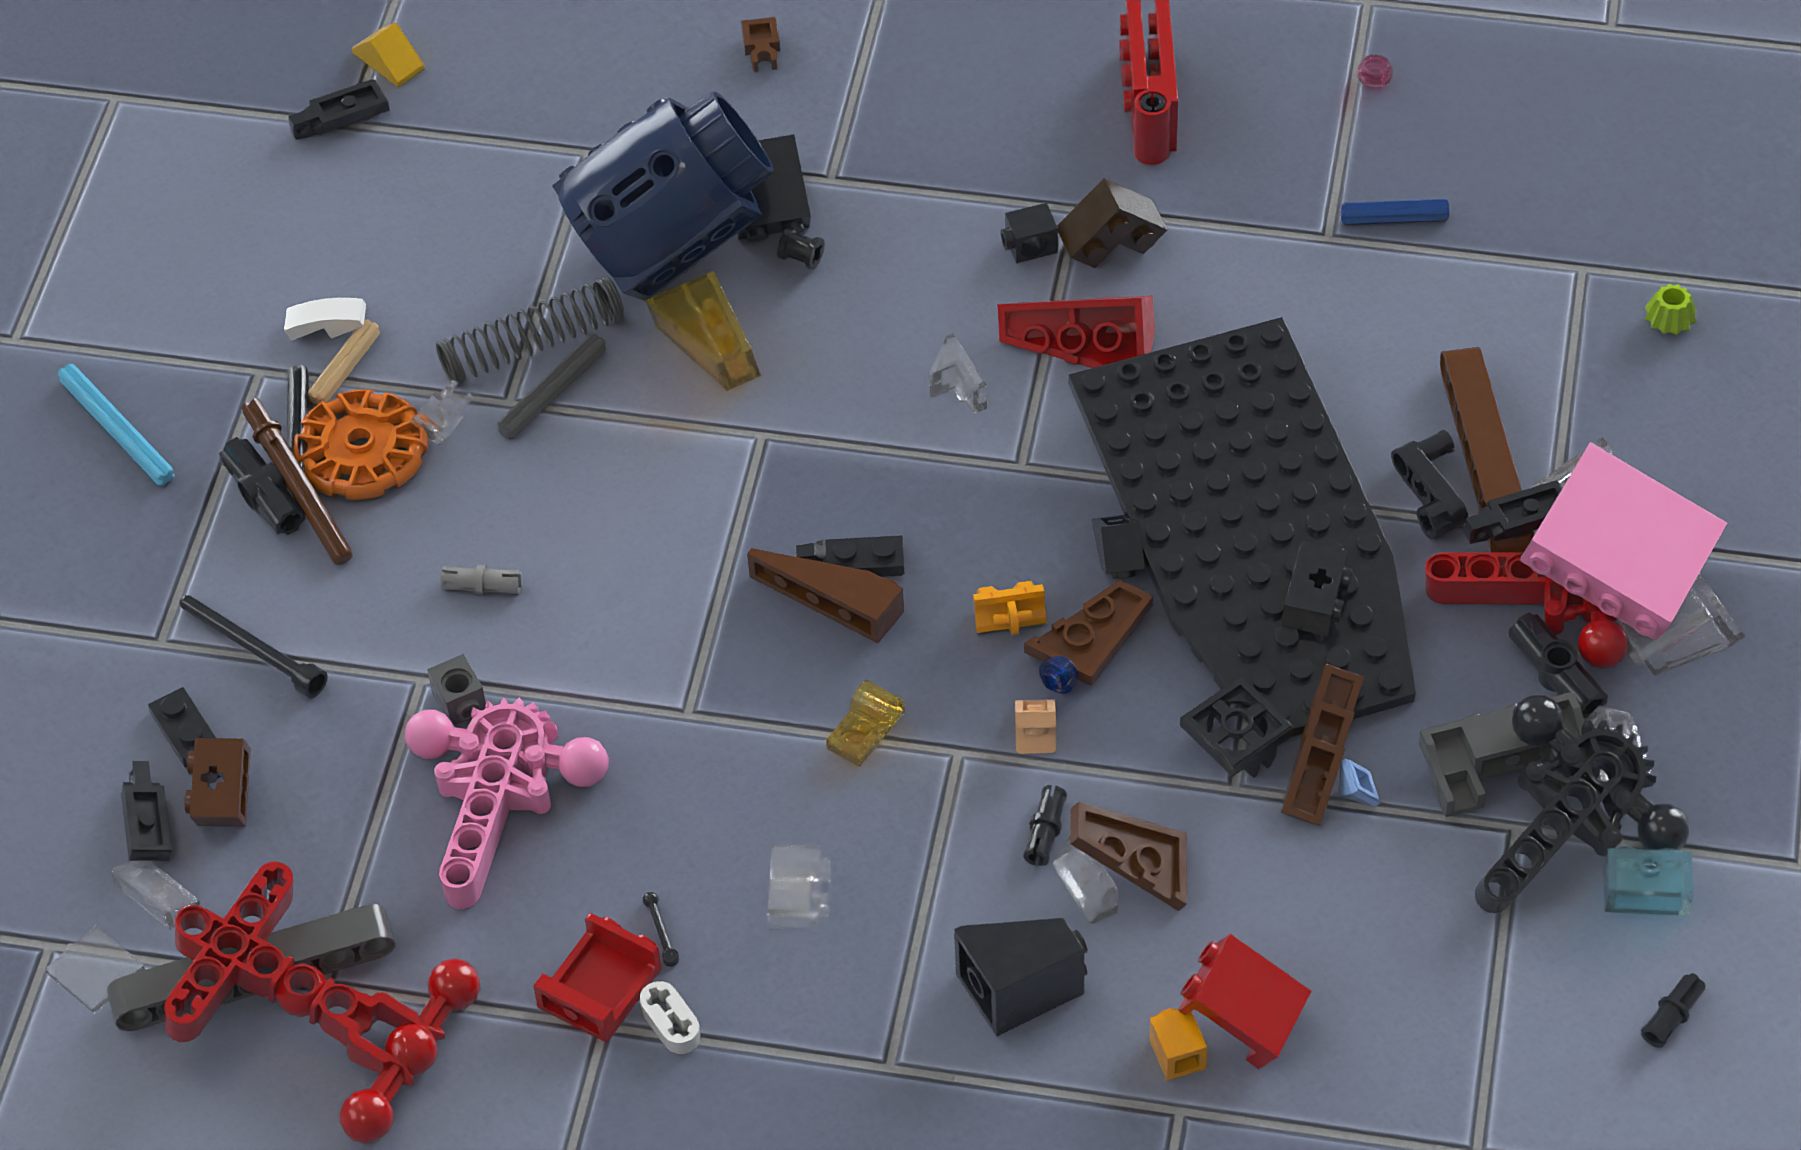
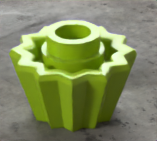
[1645,284,1697,335]

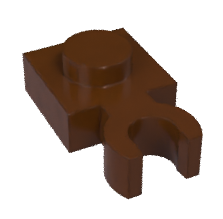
[741,17,780,72]

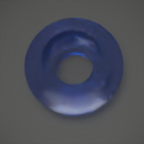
[1039,656,1078,694]

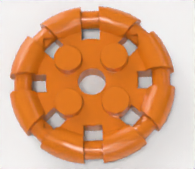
[293,389,429,500]

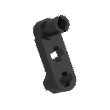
[1391,430,1468,538]

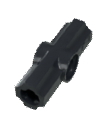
[219,437,306,535]
[1509,612,1608,720]

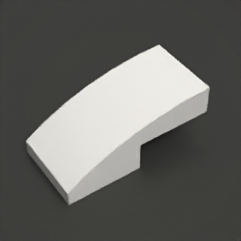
[284,298,366,341]

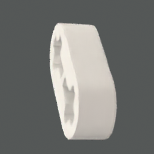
[640,981,700,1054]

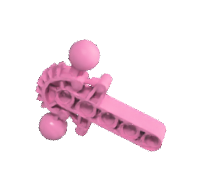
[404,697,609,909]

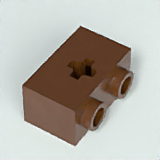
[184,738,251,827]

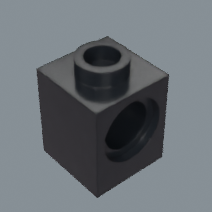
[1000,203,1058,263]

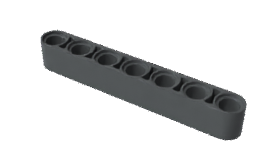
[107,904,395,1031]

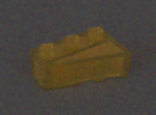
[645,271,761,390]

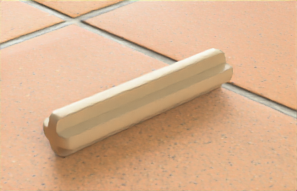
[307,319,380,405]

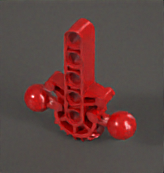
[1425,552,1629,669]

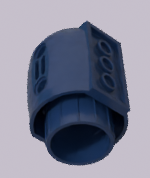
[552,91,774,301]

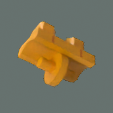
[973,581,1047,636]

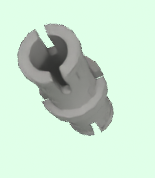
[441,565,522,595]

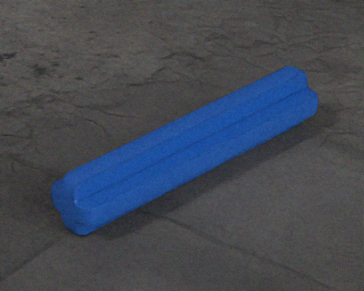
[1341,199,1450,224]

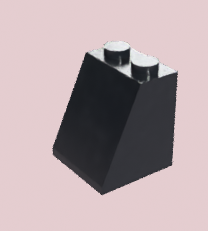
[737,134,811,242]
[954,918,1087,1036]

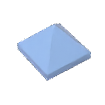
[1339,758,1380,807]

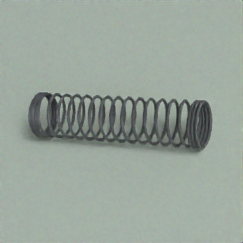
[436,276,625,386]

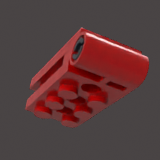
[1119,0,1178,165]

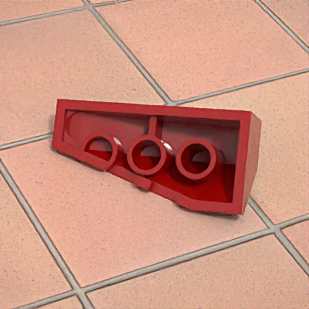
[997,295,1155,368]

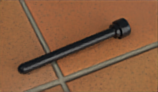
[179,595,328,698]

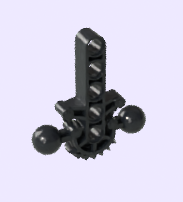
[1475,695,1689,913]

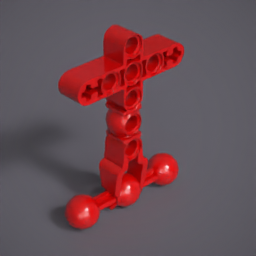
[165,862,481,1144]

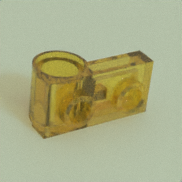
[826,680,905,767]

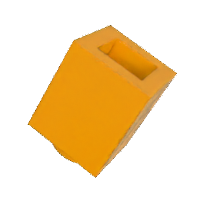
[1149,1008,1208,1081]

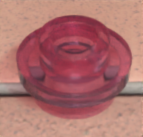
[1357,54,1393,88]

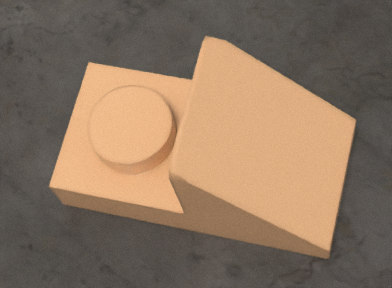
[1015,699,1056,754]

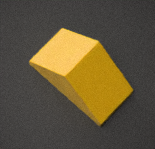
[352,22,425,87]

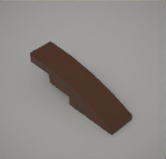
[1281,664,1364,826]

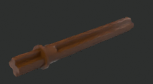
[241,398,353,565]

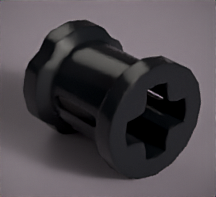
[777,227,825,269]

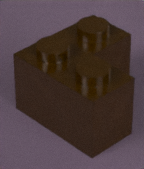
[1057,178,1168,268]

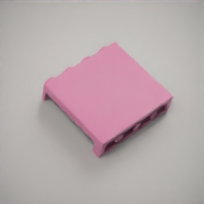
[1519,442,1727,642]

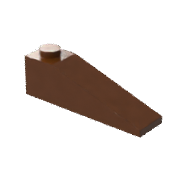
[747,548,904,643]

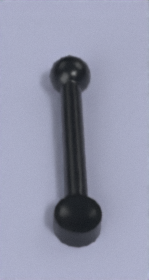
[642,892,679,967]

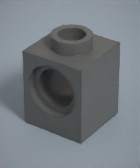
[427,654,486,725]

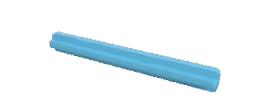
[58,364,175,486]

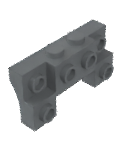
[1419,691,1600,817]

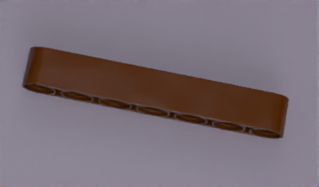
[1440,347,1534,552]

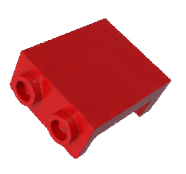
[533,913,662,1043]
[1178,934,1312,1069]

